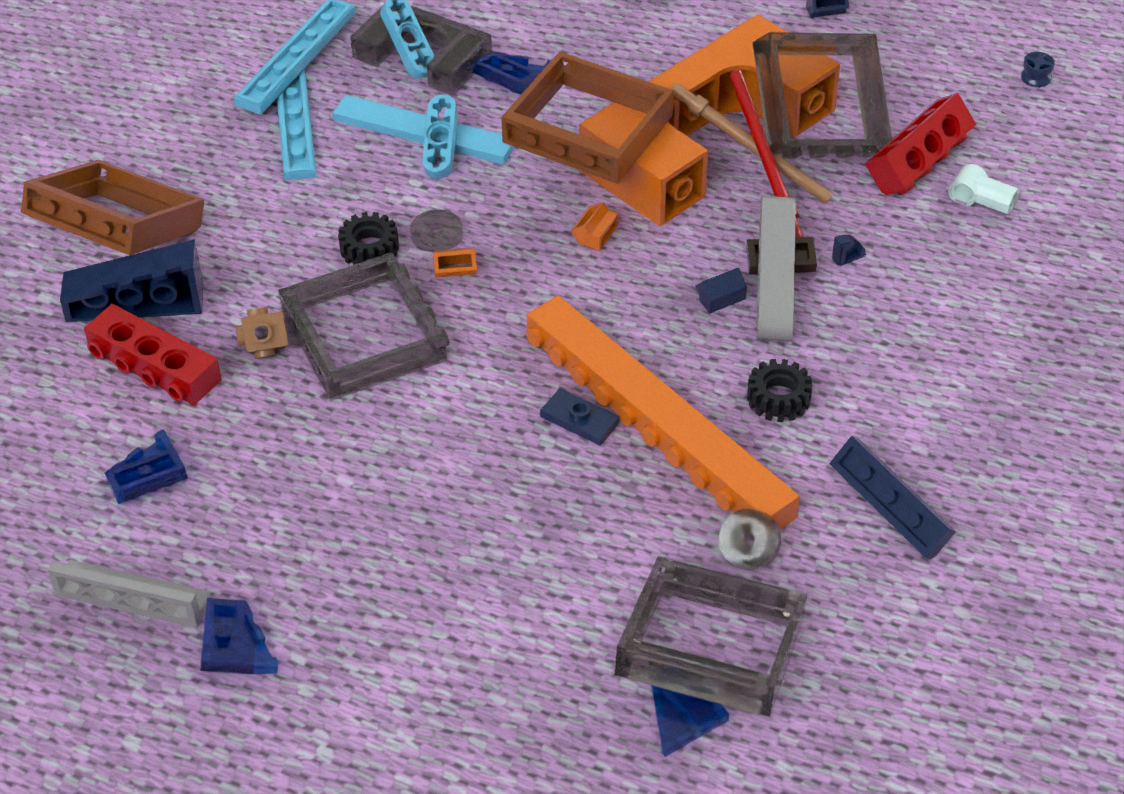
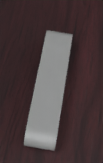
[756,196,796,341]

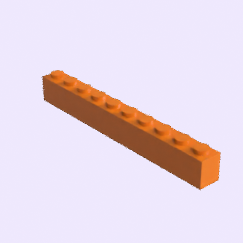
[526,295,800,540]

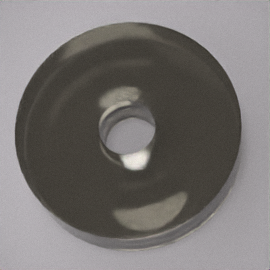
[410,210,463,252]
[719,509,781,570]

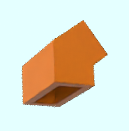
[571,202,618,251]
[433,247,477,277]

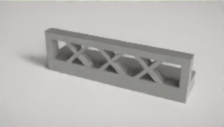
[48,560,212,628]

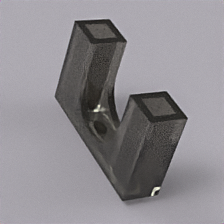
[350,5,492,96]

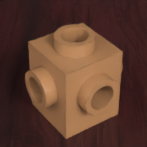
[235,307,288,358]

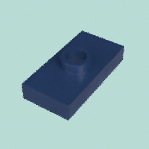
[540,388,620,446]

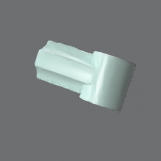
[948,164,1020,214]

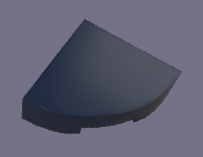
[832,235,866,266]

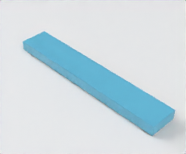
[234,0,355,115]
[277,68,316,180]
[332,95,515,164]

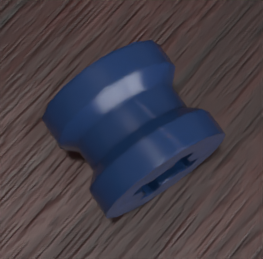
[1021,51,1055,88]

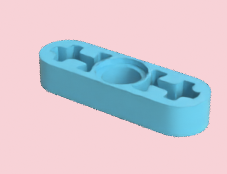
[380,0,436,79]
[422,94,458,178]

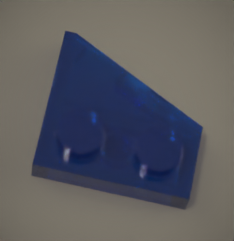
[473,51,551,95]
[104,429,188,504]
[200,598,278,674]
[650,658,729,757]

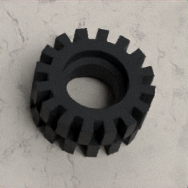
[338,212,399,269]
[747,359,813,422]

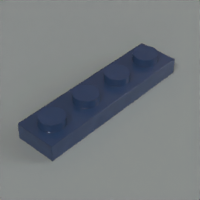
[829,436,956,559]

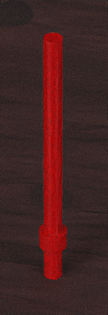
[729,70,804,238]

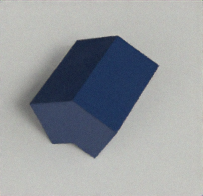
[806,0,849,18]
[695,267,747,314]

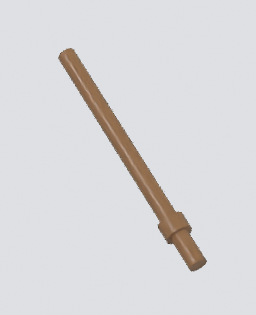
[671,82,833,204]

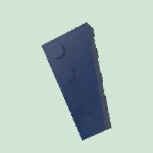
[60,239,204,322]

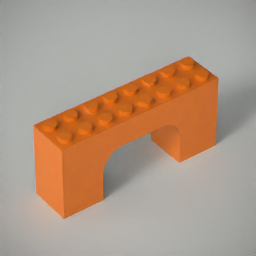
[579,14,840,227]

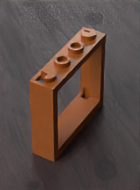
[501,51,674,184]
[21,160,205,256]

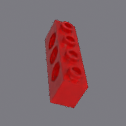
[865,93,976,195]
[84,304,222,406]

